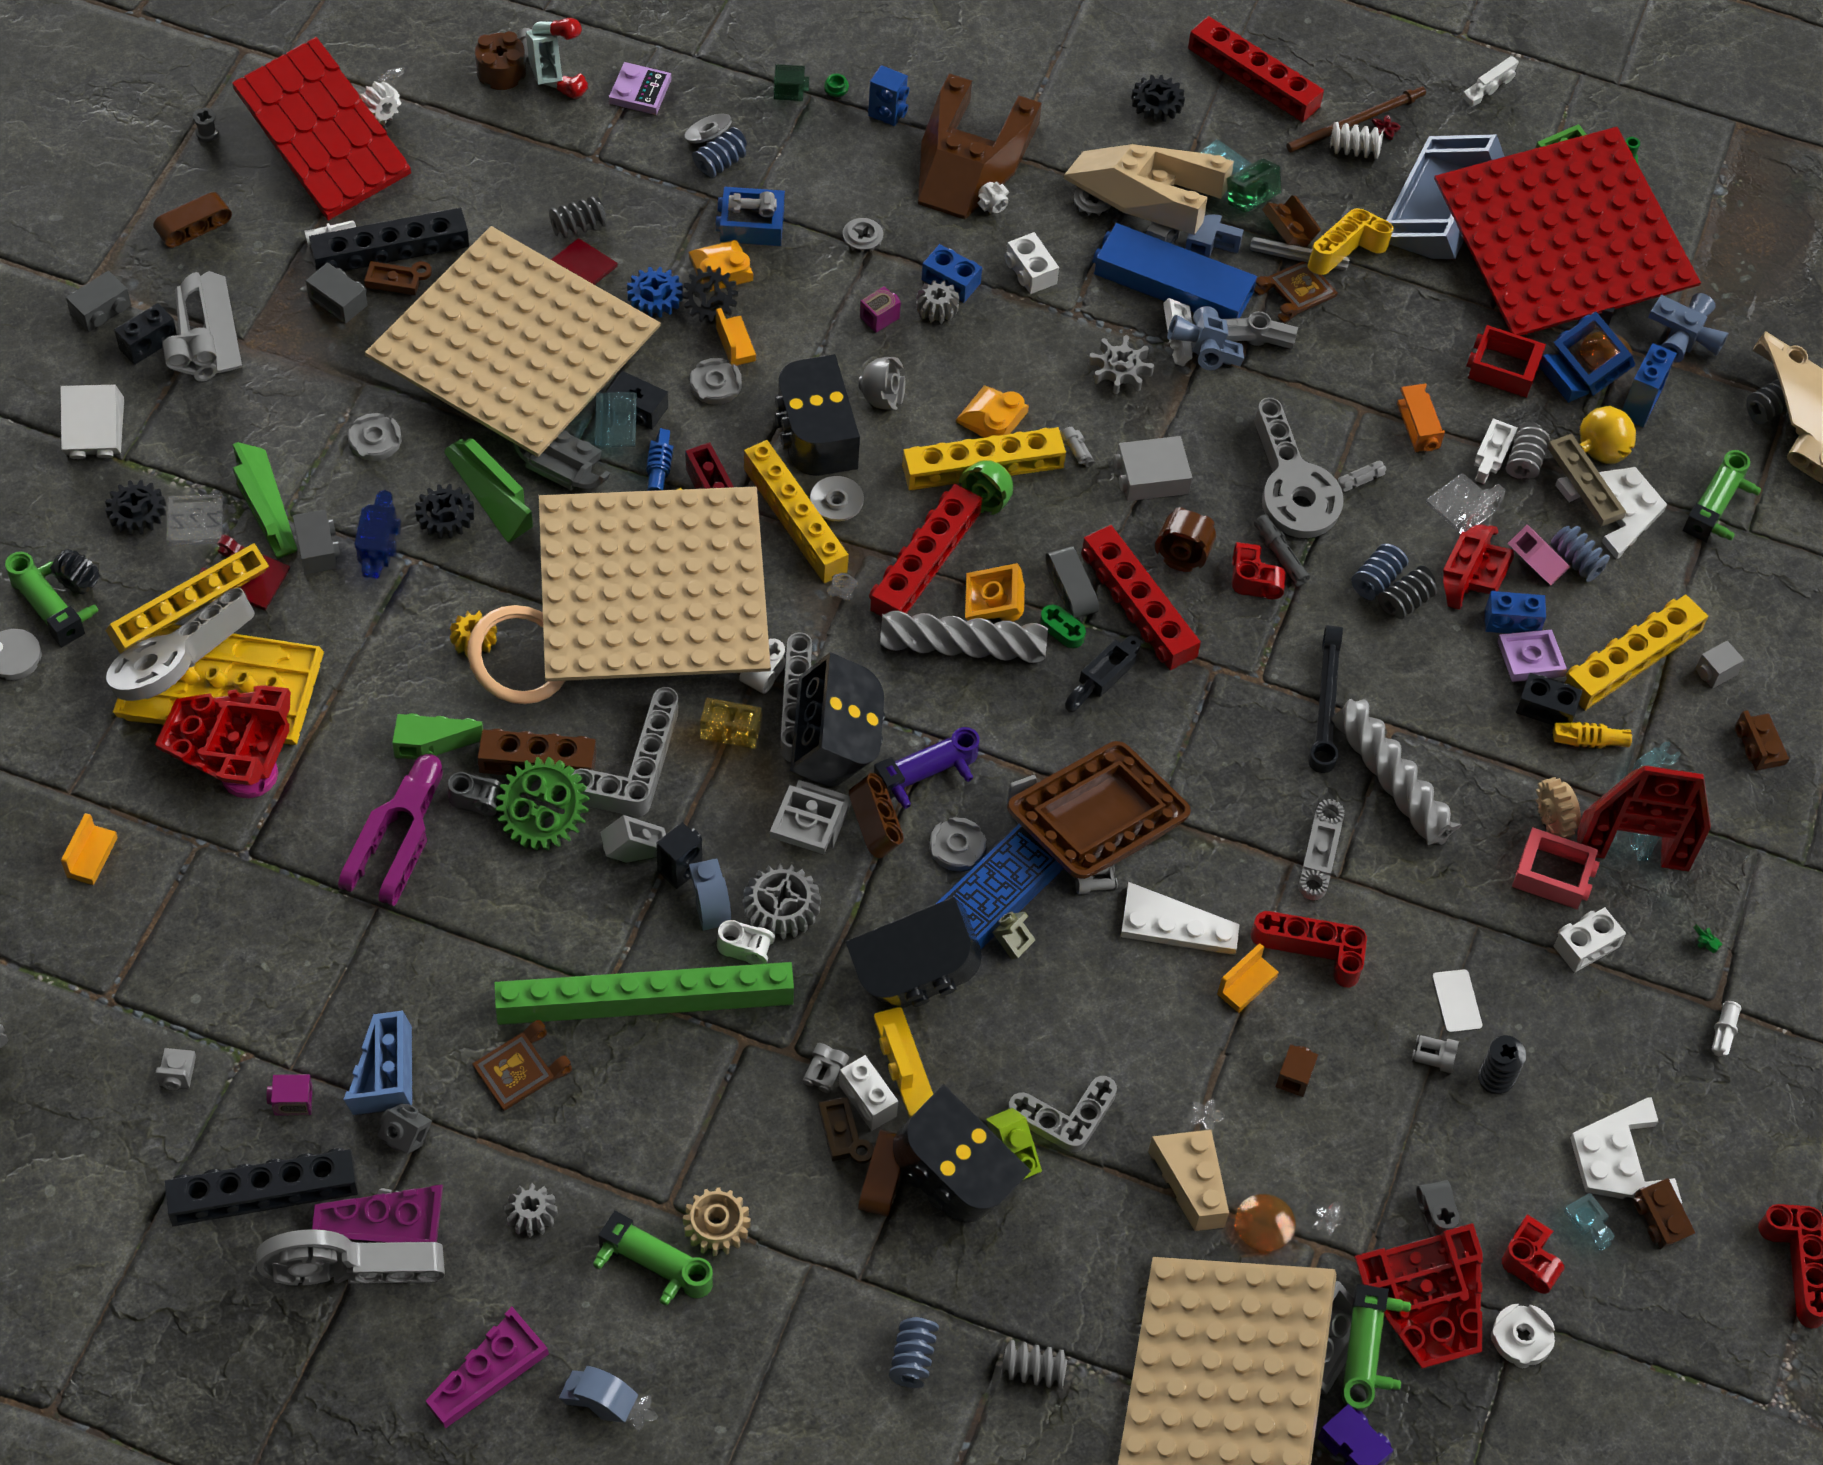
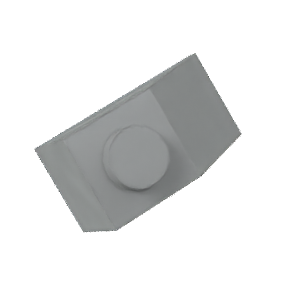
[600,815,666,863]

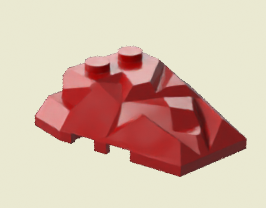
[155,685,291,785]
[1354,1223,1483,1369]

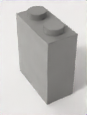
[1113,436,1192,501]

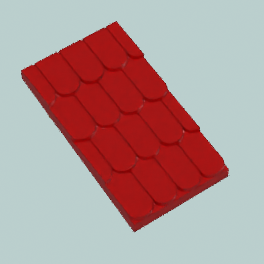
[232,37,411,221]

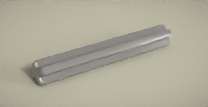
[1250,237,1349,271]

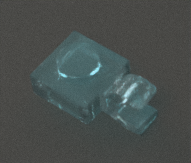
[1632,741,1681,771]
[1564,1193,1615,1251]

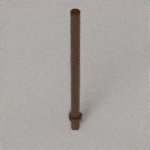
[1286,86,1426,153]

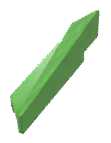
[445,439,533,542]
[233,442,297,559]

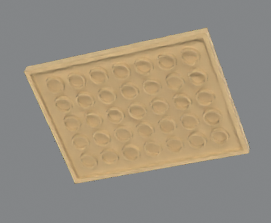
[1118,1257,1337,1465]

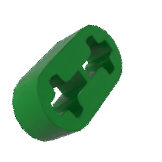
[1040,604,1086,648]

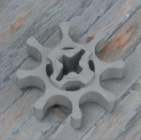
[1088,335,1154,394]

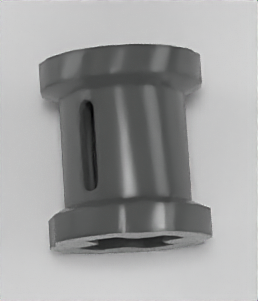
[193,108,219,142]

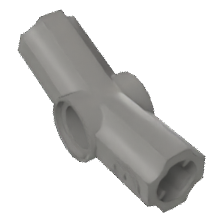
[1224,311,1299,349]

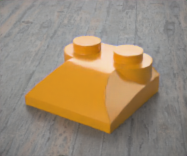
[689,240,753,293]
[956,385,1029,438]
[965,563,1025,622]

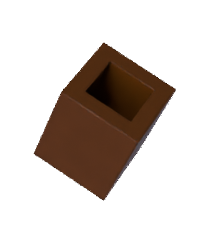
[1275,1044,1319,1097]

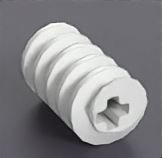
[1330,122,1383,159]

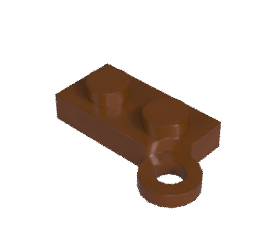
[364,261,432,295]

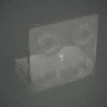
[1426,473,1506,534]

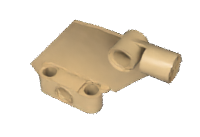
[1752,331,1823,484]

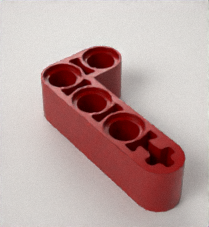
[1251,911,1367,987]
[1758,1204,1823,1329]

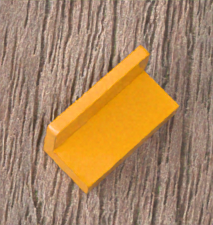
[716,308,756,366]
[61,813,118,885]
[1217,943,1279,1013]

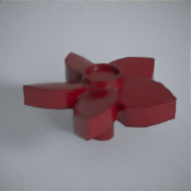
[1372,115,1401,140]

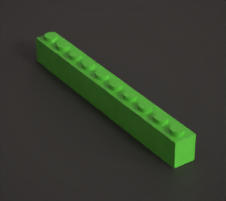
[495,962,794,1025]

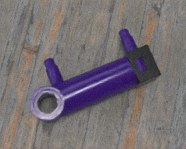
[874,727,980,809]

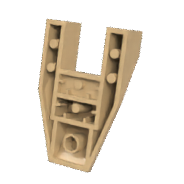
[1064,144,1234,235]

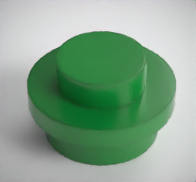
[824,74,849,97]

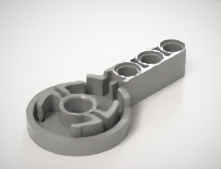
[1254,398,1343,538]
[106,588,255,701]
[256,1230,445,1285]

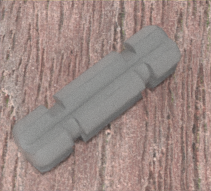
[1338,461,1386,492]

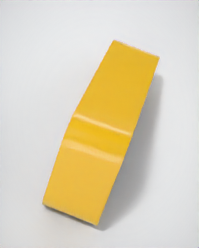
[1308,208,1393,275]

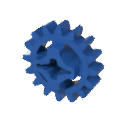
[627,267,683,318]

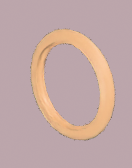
[468,605,565,704]

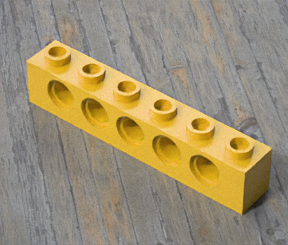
[902,427,1066,490]
[744,440,849,584]
[105,543,269,654]
[1565,594,1709,711]

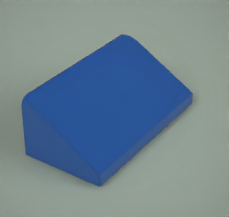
[1539,354,1590,403]

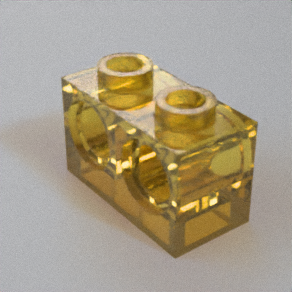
[700,698,762,749]

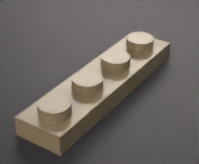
[1547,434,1626,527]

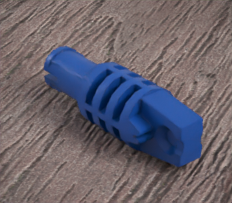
[646,428,673,491]

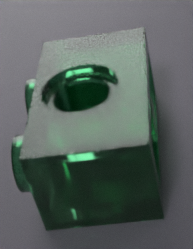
[1227,158,1282,213]

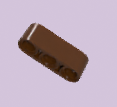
[153,192,232,248]
[849,773,904,858]
[858,1129,902,1217]

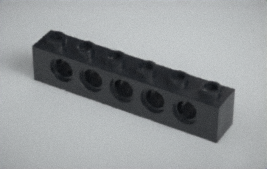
[309,207,469,271]
[165,1148,358,1227]

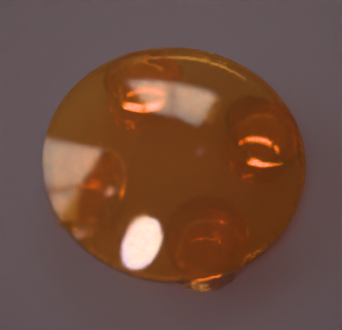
[1580,331,1632,371]
[1234,1194,1296,1254]

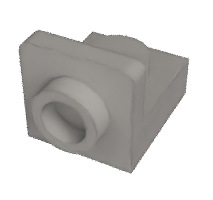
[155,1048,196,1090]

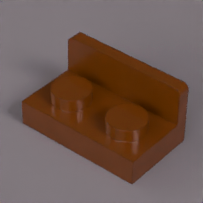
[1262,195,1321,248]
[1735,710,1789,771]
[1633,1178,1695,1249]

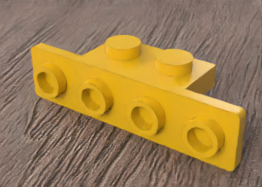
[874,1007,933,1118]

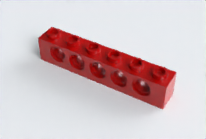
[1188,16,1324,122]
[869,484,982,617]
[1081,525,1201,671]

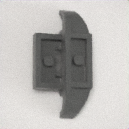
[514,430,611,490]

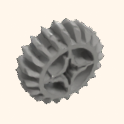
[743,863,821,940]

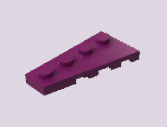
[312,1184,443,1243]
[426,1306,549,1429]

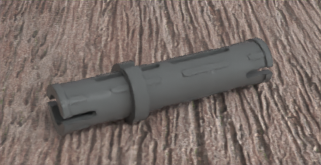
[1254,514,1310,587]

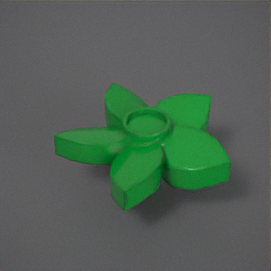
[1693,924,1723,954]

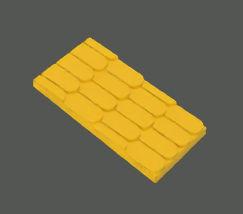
[113,624,324,745]

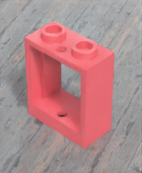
[1512,827,1600,910]

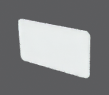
[1433,969,1482,1032]

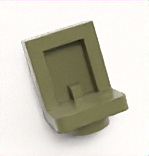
[992,911,1035,959]

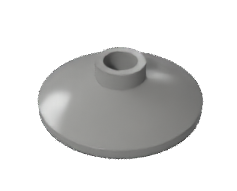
[685,113,732,143]
[810,476,864,521]

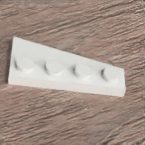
[1121,882,1239,955]

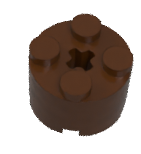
[475,31,526,90]
[1155,507,1216,572]

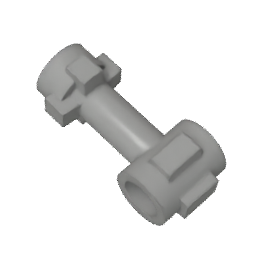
[728,191,777,217]

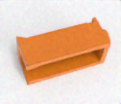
[1397,383,1445,452]

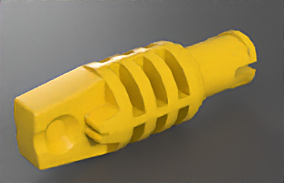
[1553,722,1632,749]

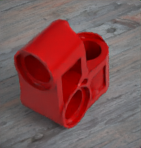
[1232,542,1285,599]
[1502,1214,1564,1294]

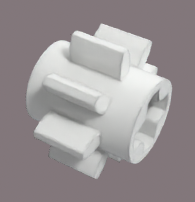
[978,182,1009,214]

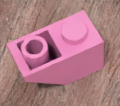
[1508,525,1570,585]

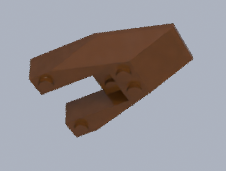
[918,73,1042,219]

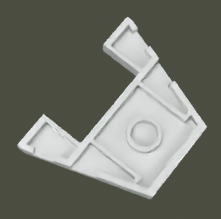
[1555,467,1667,559]
[1570,1097,1682,1204]

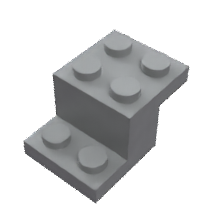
[770,780,851,854]

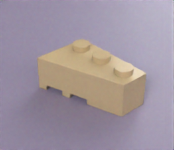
[1148,1130,1229,1231]

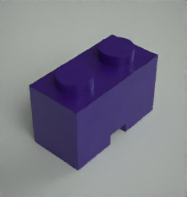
[1317,1404,1394,1465]

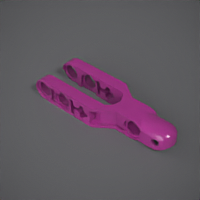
[338,754,443,906]

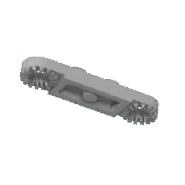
[1298,799,1344,900]

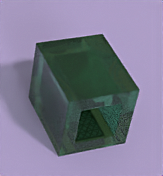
[774,64,809,101]

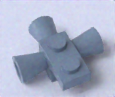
[1648,293,1729,362]
[1167,306,1244,370]

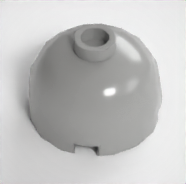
[858,357,905,410]

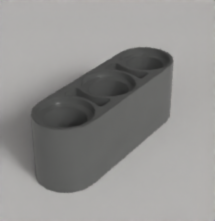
[1045,546,1099,618]

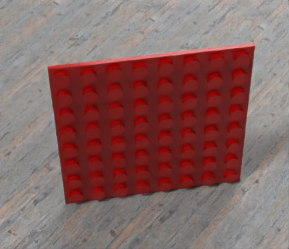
[1434,127,1701,336]

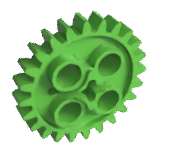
[496,757,589,850]

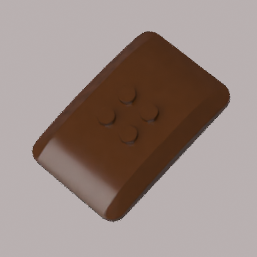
[1007,741,1191,879]

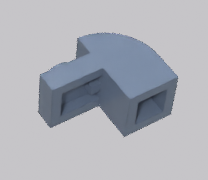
[1185,215,1244,258]
[689,859,731,930]
[559,1366,638,1423]

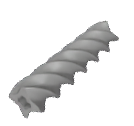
[880,611,1048,663]
[1331,699,1462,845]

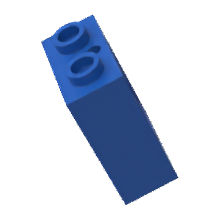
[716,187,785,246]
[1554,312,1636,396]
[1622,343,1677,428]

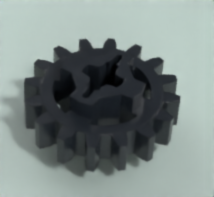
[1131,75,1185,122]
[682,266,738,324]
[105,480,166,535]
[415,484,475,539]

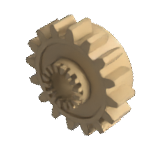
[1536,777,1581,838]
[683,1188,750,1256]

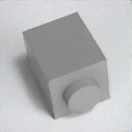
[1695,641,1744,689]

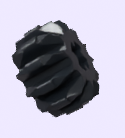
[50,549,100,595]

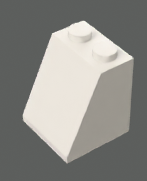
[61,385,124,459]

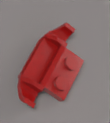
[1443,524,1514,609]

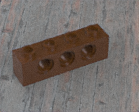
[478,729,597,776]

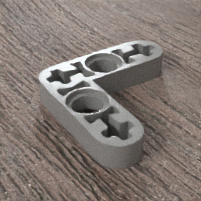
[1008,1076,1117,1152]

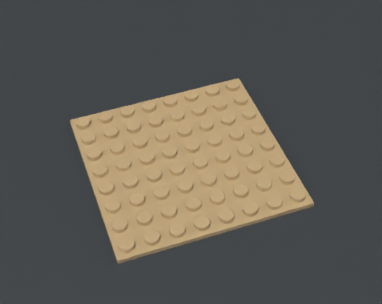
[365,226,661,457]
[539,487,771,681]

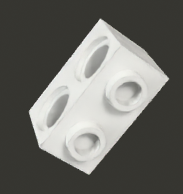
[1005,232,1059,294]
[1553,907,1626,973]
[839,1055,898,1131]

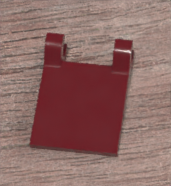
[551,238,618,285]
[199,534,290,611]

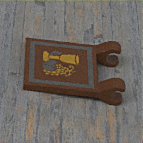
[1254,261,1338,323]
[472,1020,572,1111]

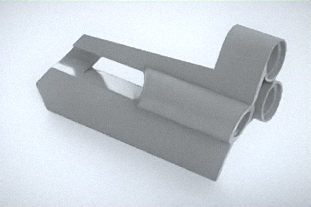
[162,271,242,382]

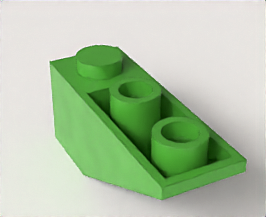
[392,713,483,759]

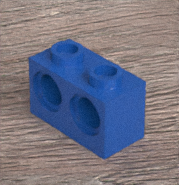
[868,65,909,126]
[921,244,982,303]
[1485,591,1546,634]

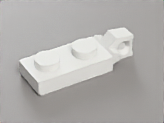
[1461,56,1519,107]
[1163,298,1193,366]
[1474,419,1517,484]

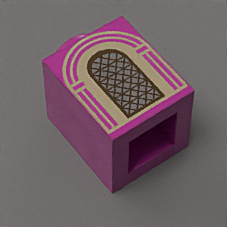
[860,286,901,333]
[266,1074,313,1116]

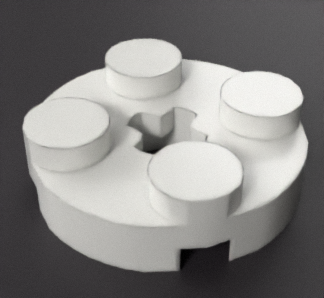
[1491,1304,1555,1368]

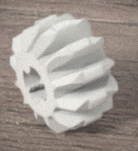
[360,81,402,125]

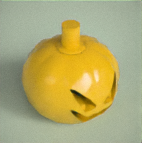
[1579,406,1636,464]

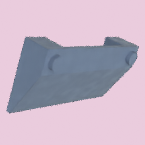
[1386,134,1505,259]

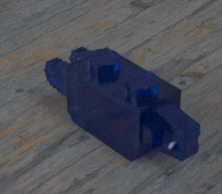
[354,490,401,579]

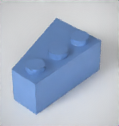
[344,1011,412,1115]

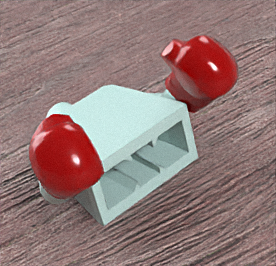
[526,18,588,99]

